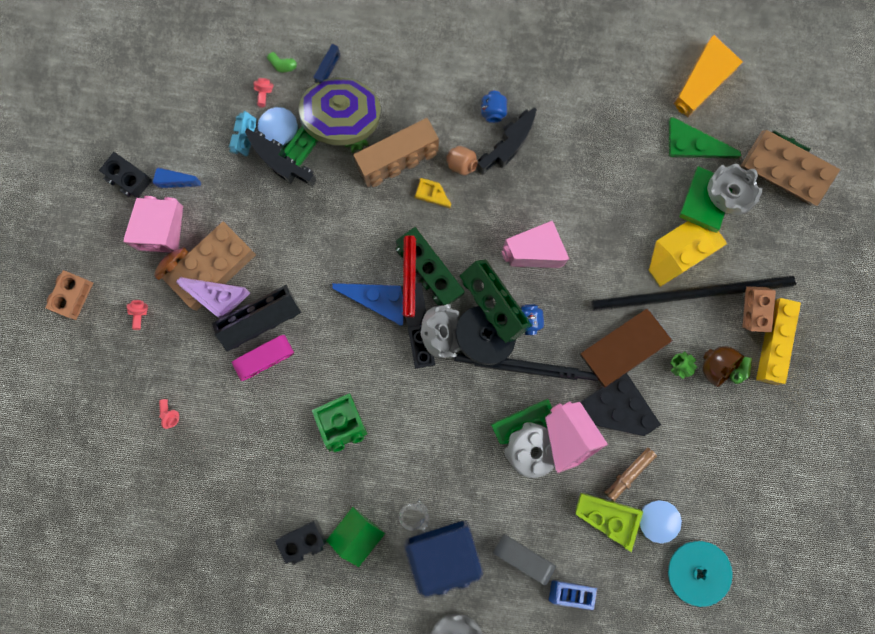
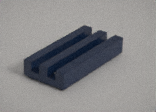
[313,44,341,84]

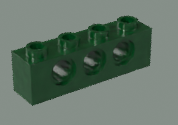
[395,227,465,306]
[460,259,533,343]

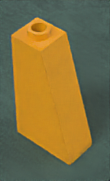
[674,35,743,117]

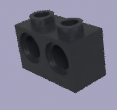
[99,152,152,198]
[275,519,327,565]

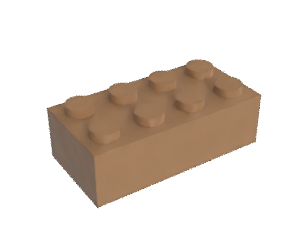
[353,118,439,187]
[740,130,841,206]
[162,221,256,311]

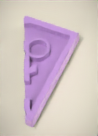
[176,278,250,319]

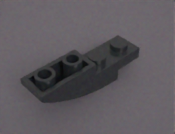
[477,107,537,175]
[245,128,317,187]
[401,283,435,369]

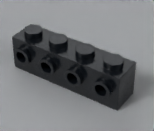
[212,285,301,352]

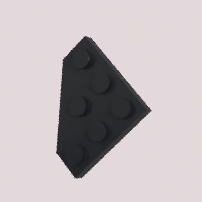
[580,373,661,436]

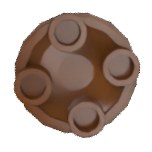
[154,247,189,280]

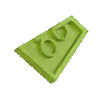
[575,492,643,552]

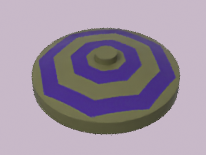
[299,78,380,145]

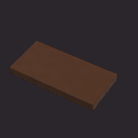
[580,308,673,388]

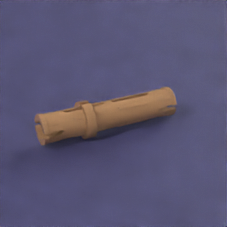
[604,447,657,502]

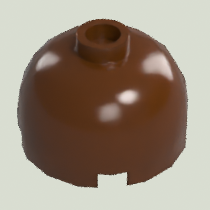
[702,346,744,387]

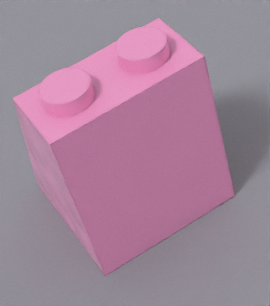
[124,196,183,253]
[501,220,569,268]
[546,402,608,473]

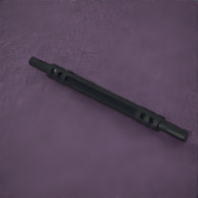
[454,353,598,381]

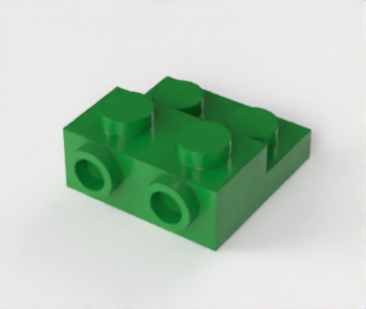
[312,393,368,452]

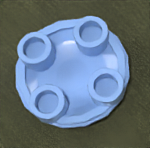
[258,107,299,146]
[640,500,682,543]

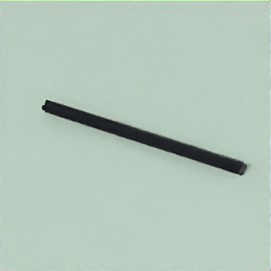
[591,275,796,311]

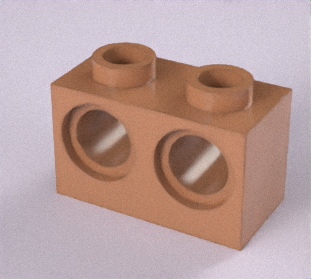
[45,270,93,320]
[742,287,776,332]

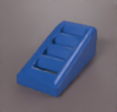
[153,168,202,188]
[549,580,597,610]

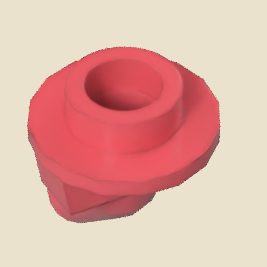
[253,78,274,107]
[126,300,148,330]
[159,399,179,429]

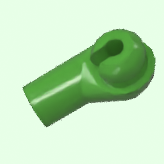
[267,52,297,72]
[730,357,752,384]

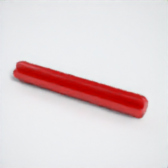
[403,235,416,317]

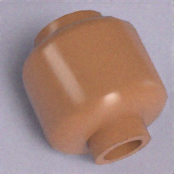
[447,146,478,176]

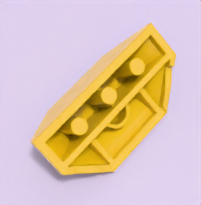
[648,221,727,287]

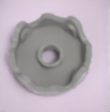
[708,164,763,215]
[420,304,461,358]
[504,423,555,478]
[431,614,482,634]

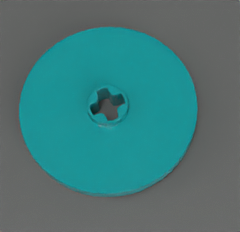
[668,541,733,607]

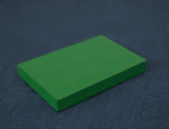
[679,166,733,233]

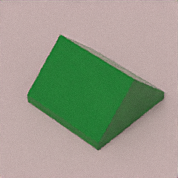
[326,507,386,567]

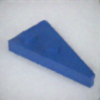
[332,283,403,326]

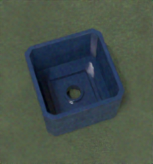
[404,520,483,598]

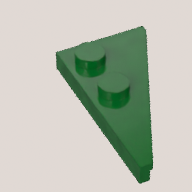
[669,117,741,159]

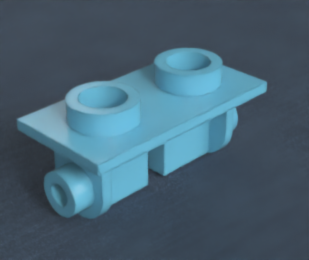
[229,111,257,157]

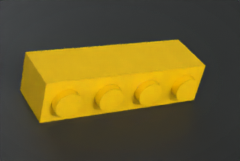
[756,298,801,385]

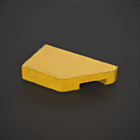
[415,178,451,208]

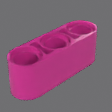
[231,335,294,381]

